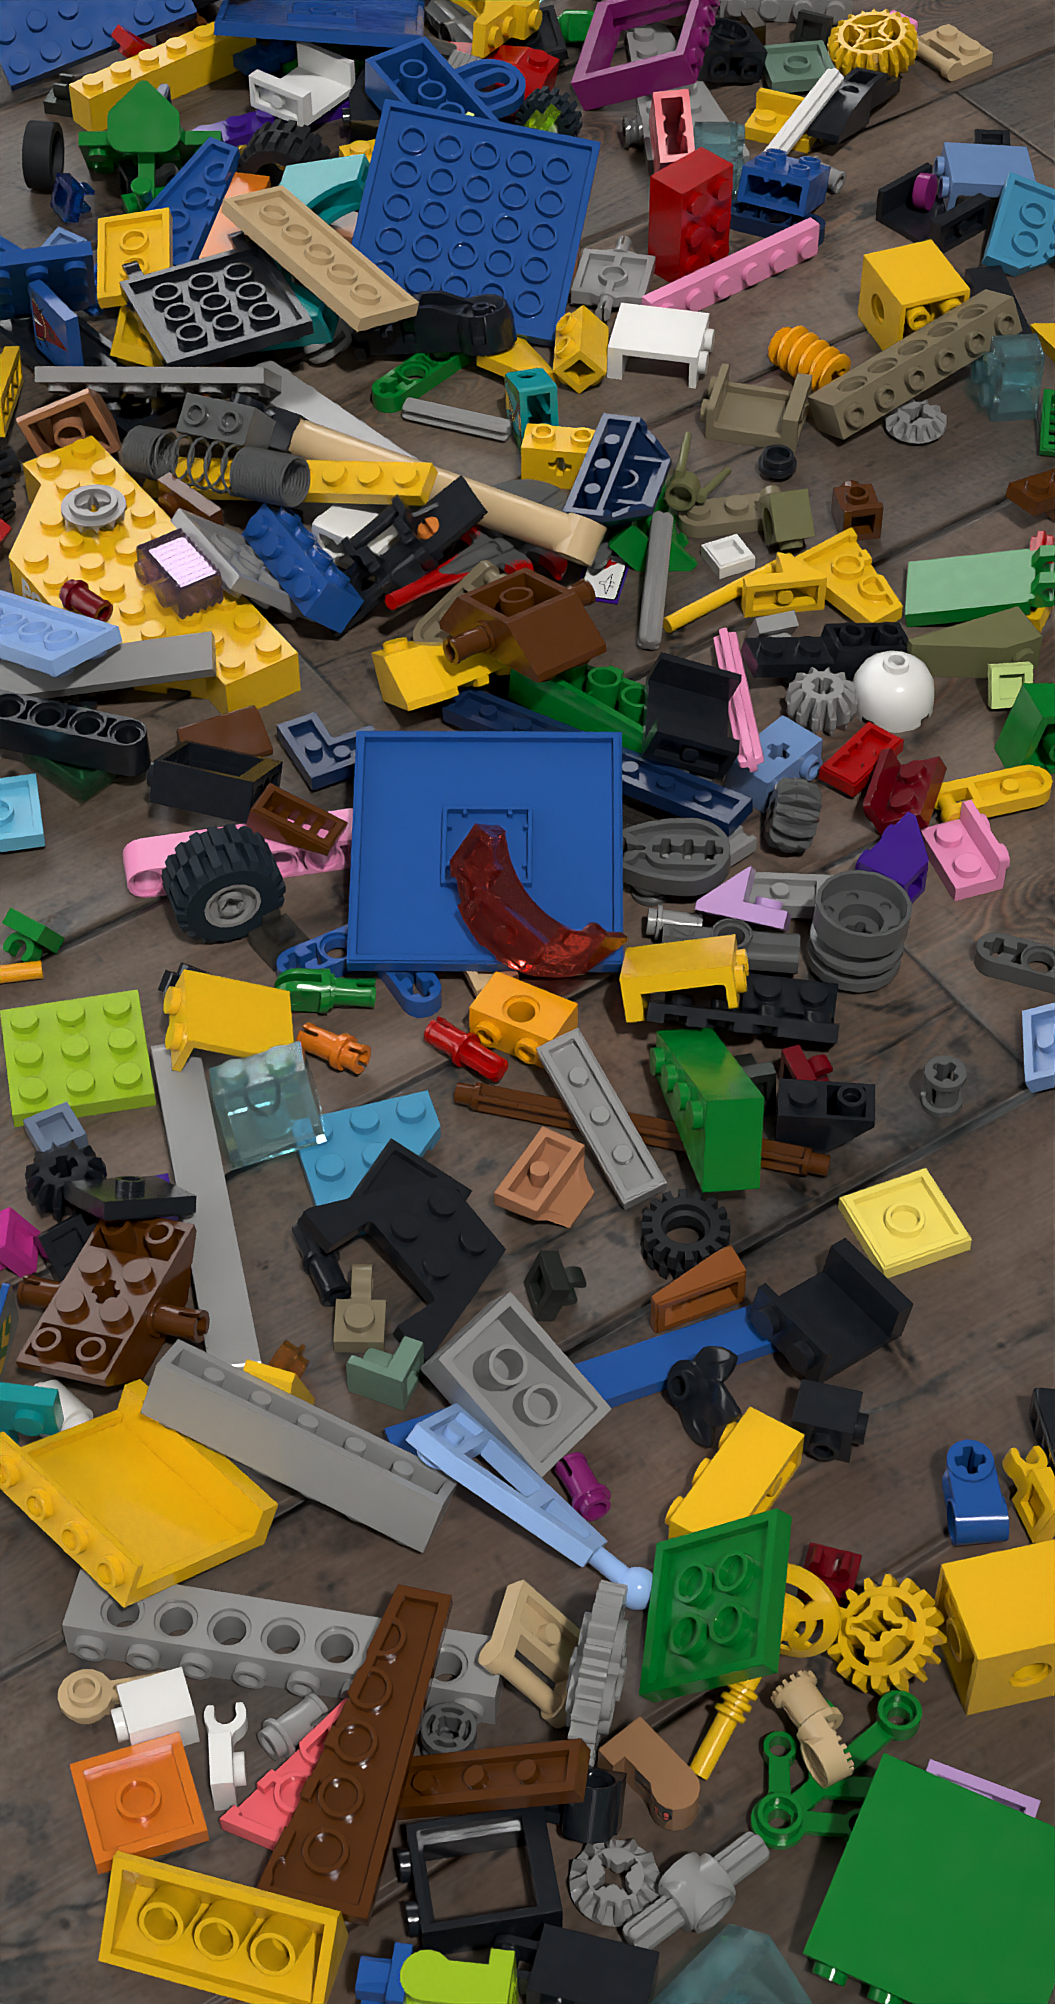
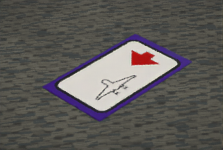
[580,552,630,604]

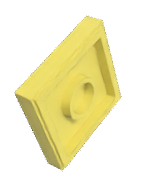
[838,1168,972,1278]

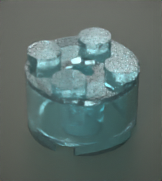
[694,122,745,195]

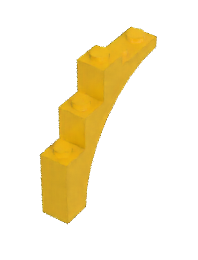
[450,0,542,58]

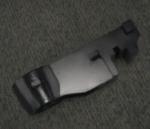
[351,290,517,360]

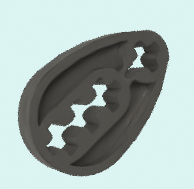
[623,818,731,896]

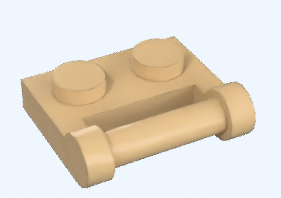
[917,24,993,81]
[478,1580,581,1728]

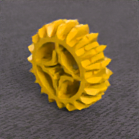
[827,8,919,77]

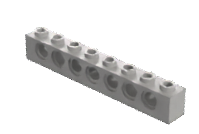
[62,1568,505,1725]

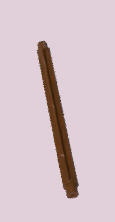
[454,1082,831,1177]

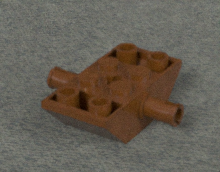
[439,567,607,683]
[15,1217,210,1387]

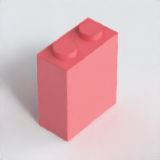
[649,89,695,173]

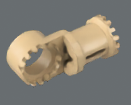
[771,1670,854,1788]

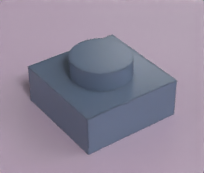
[23,1102,89,1153]

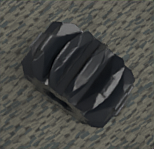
[25,1140,107,1222]

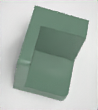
[346,1336,424,1411]

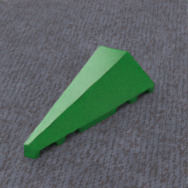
[609,484,698,572]

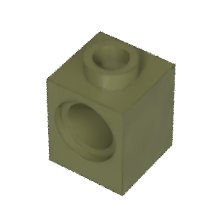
[759,488,815,551]

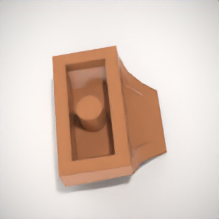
[494,1126,595,1228]

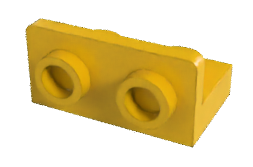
[743,87,817,153]

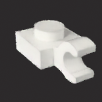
[204,1702,248,1811]

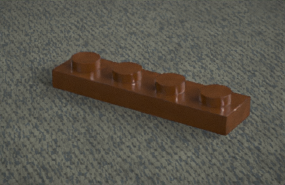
[396,1738,591,1821]

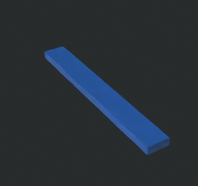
[384,1305,779,1456]

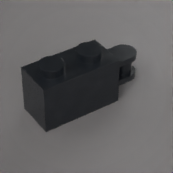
[493,1923,660,2004]

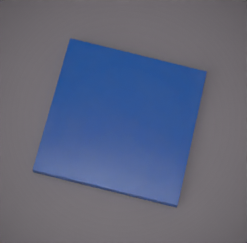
[214,0,425,48]
[347,731,623,972]

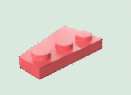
[220,1698,347,1851]

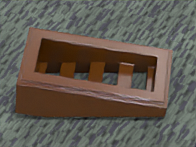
[246,783,348,856]

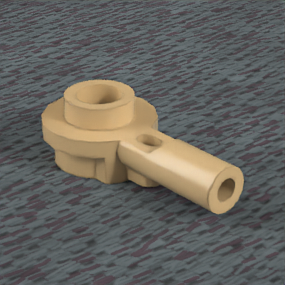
[58,1669,165,1724]

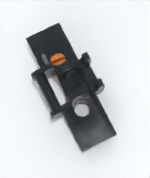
[329,475,488,638]

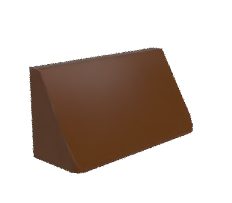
[176,705,273,757]

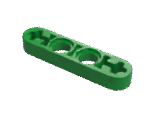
[372,352,477,413]

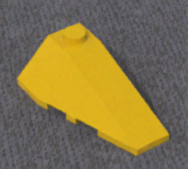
[371,637,511,711]

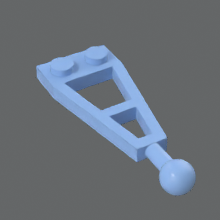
[406,1403,653,1610]

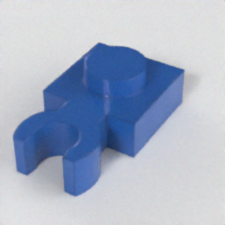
[233,39,296,76]

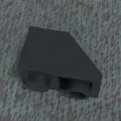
[775,1078,875,1154]

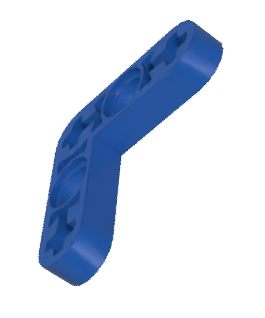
[276,924,442,1018]

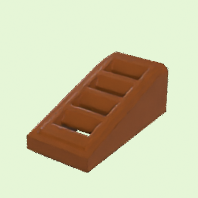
[650,1245,747,1334]

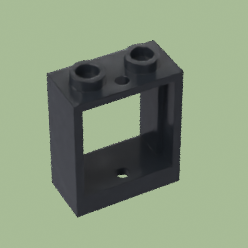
[147,740,283,824]
[397,1806,563,1955]

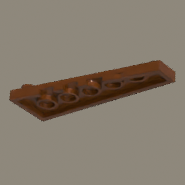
[257,1584,453,1927]

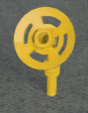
[689,1563,841,1780]

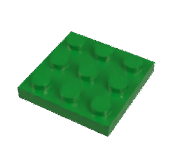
[639,1508,792,1703]

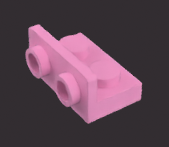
[920,800,1010,901]

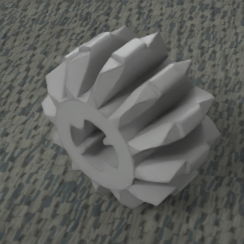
[785,667,858,736]

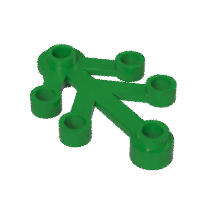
[751,1690,922,1850]

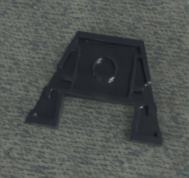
[299,1175,506,1363]

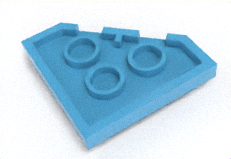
[981,172,1055,277]
[290,1090,441,1237]

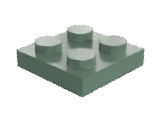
[762,40,835,94]

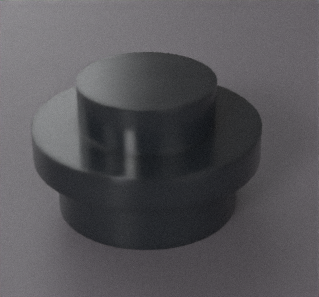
[758,444,797,480]

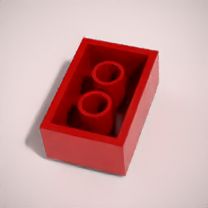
[648,147,734,283]

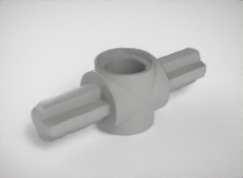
[622,1832,770,1950]

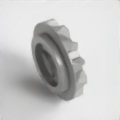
[885,398,947,444]
[61,484,127,534]
[569,1837,661,1927]

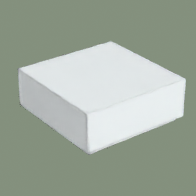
[701,534,756,579]

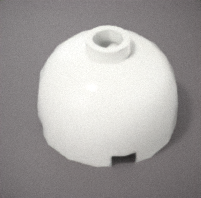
[852,651,935,733]

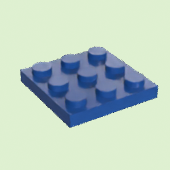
[0,241,96,321]

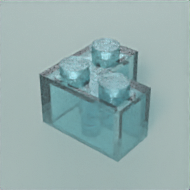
[971,333,1045,422]

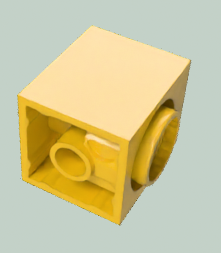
[858,239,970,351]
[933,1539,1055,1716]

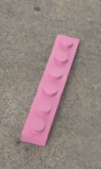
[642,217,820,312]

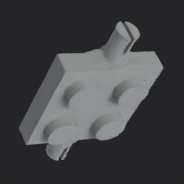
[571,236,656,321]

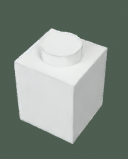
[111,1667,200,1746]

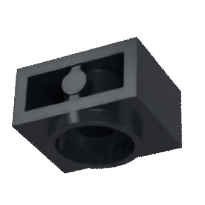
[697,17,768,83]

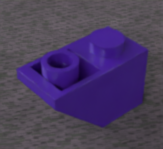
[855,812,929,904]

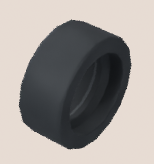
[22,120,65,190]

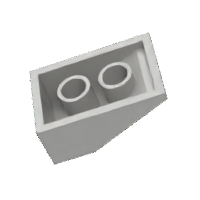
[420,1291,612,1478]

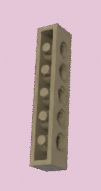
[807,289,1023,440]

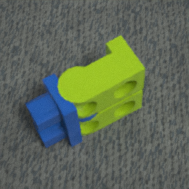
[355,1942,519,2004]

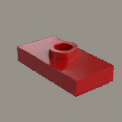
[818,722,904,797]

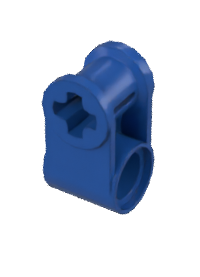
[942,1439,1009,1546]

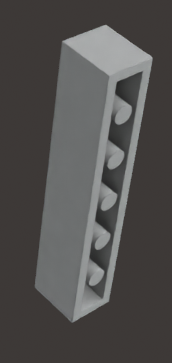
[140,1339,458,1553]

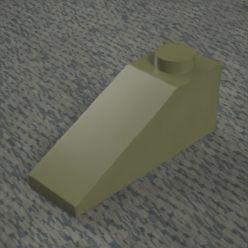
[907,606,1043,678]

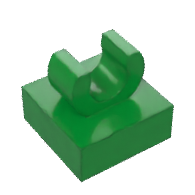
[2,907,65,962]

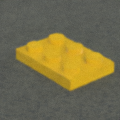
[97,208,173,309]

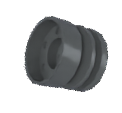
[806,870,912,993]

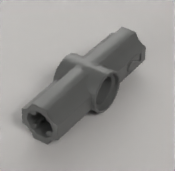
[424,0,476,43]
[662,918,801,974]

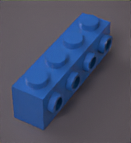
[242,503,364,634]

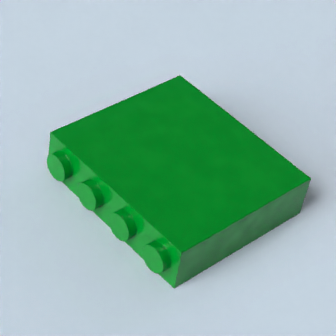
[803,1753,1055,2004]

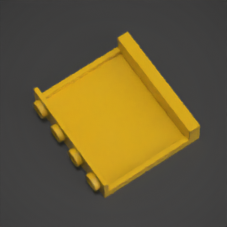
[0,1379,278,1608]

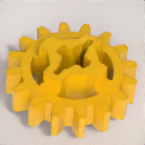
[827,1574,947,1697]

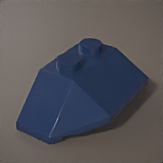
[563,413,672,529]

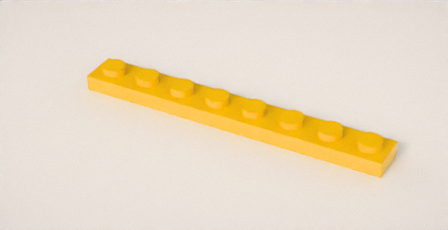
[142,457,438,506]

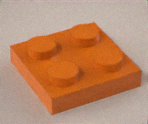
[69,1731,209,1875]

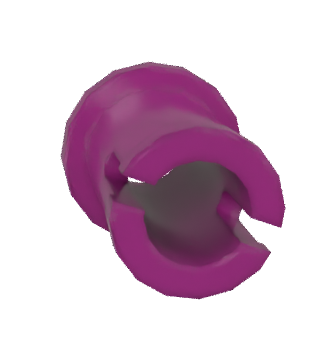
[555,1452,611,1521]

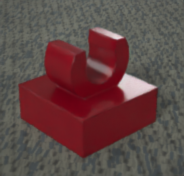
[779,1045,833,1081]
[797,1542,862,1608]

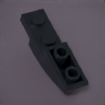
[808,67,901,145]
[740,622,908,689]

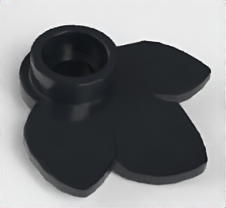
[667,1346,742,1448]

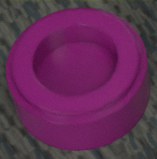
[912,172,937,211]

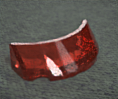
[450,823,629,978]

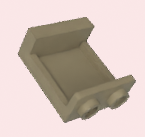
[700,363,813,453]

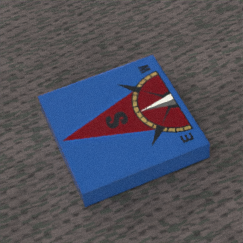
[28,279,84,366]

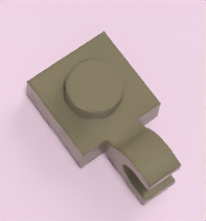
[333,1264,387,1353]

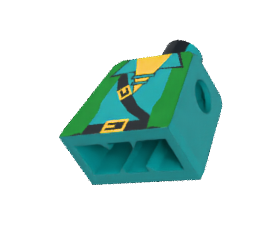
[505,368,559,454]

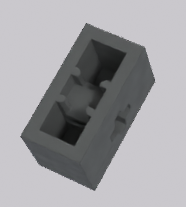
[176,393,276,453]

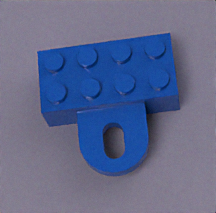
[365,36,526,122]

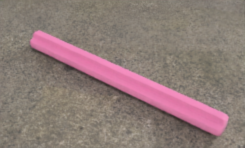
[713,628,764,772]

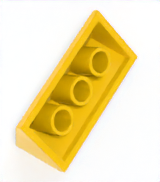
[98,1851,349,2004]

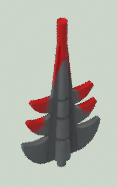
[385,479,612,610]

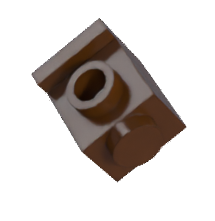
[831,480,884,541]

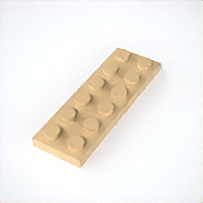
[221,185,419,332]

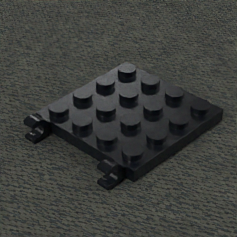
[119,230,314,367]

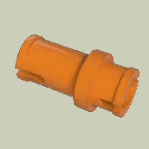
[296,1022,371,1074]

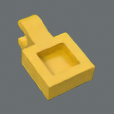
[1002,1446,1055,1543]

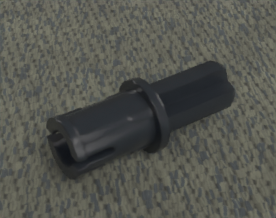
[292,1217,351,1307]

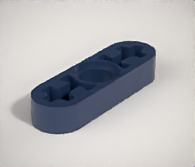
[730,198,826,246]

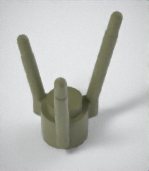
[663,431,731,511]

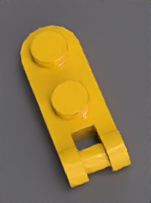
[934,765,1053,823]

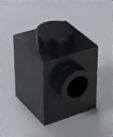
[791,1379,870,1463]

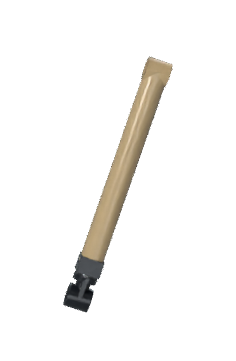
[229,392,607,567]

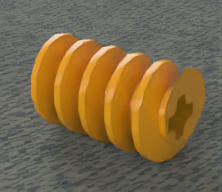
[768,325,851,392]

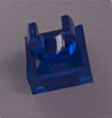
[50,173,95,222]

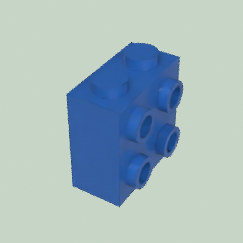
[737,148,831,217]

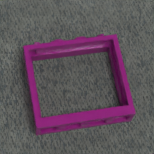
[571,0,721,111]

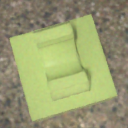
[988,662,1033,709]

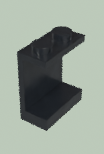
[875,162,990,254]
[641,652,742,780]
[748,1238,914,1383]

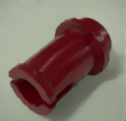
[59,579,113,622]

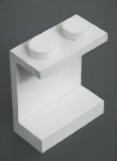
[248,41,355,127]
[607,303,715,389]

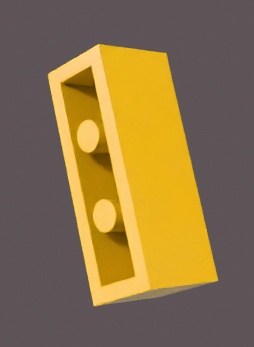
[665,1407,804,1539]

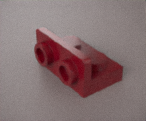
[863,748,947,836]

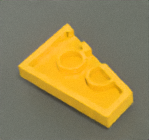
[793,527,903,623]

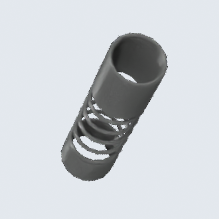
[121,425,310,508]

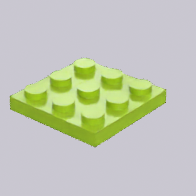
[0,989,156,1127]

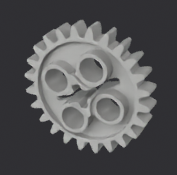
[565,1580,629,1767]

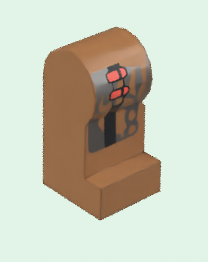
[597,1716,701,1831]

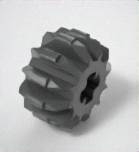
[764,777,822,853]

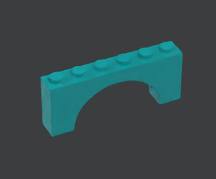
[252,153,370,353]

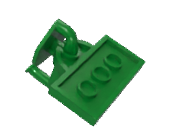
[78,80,224,211]

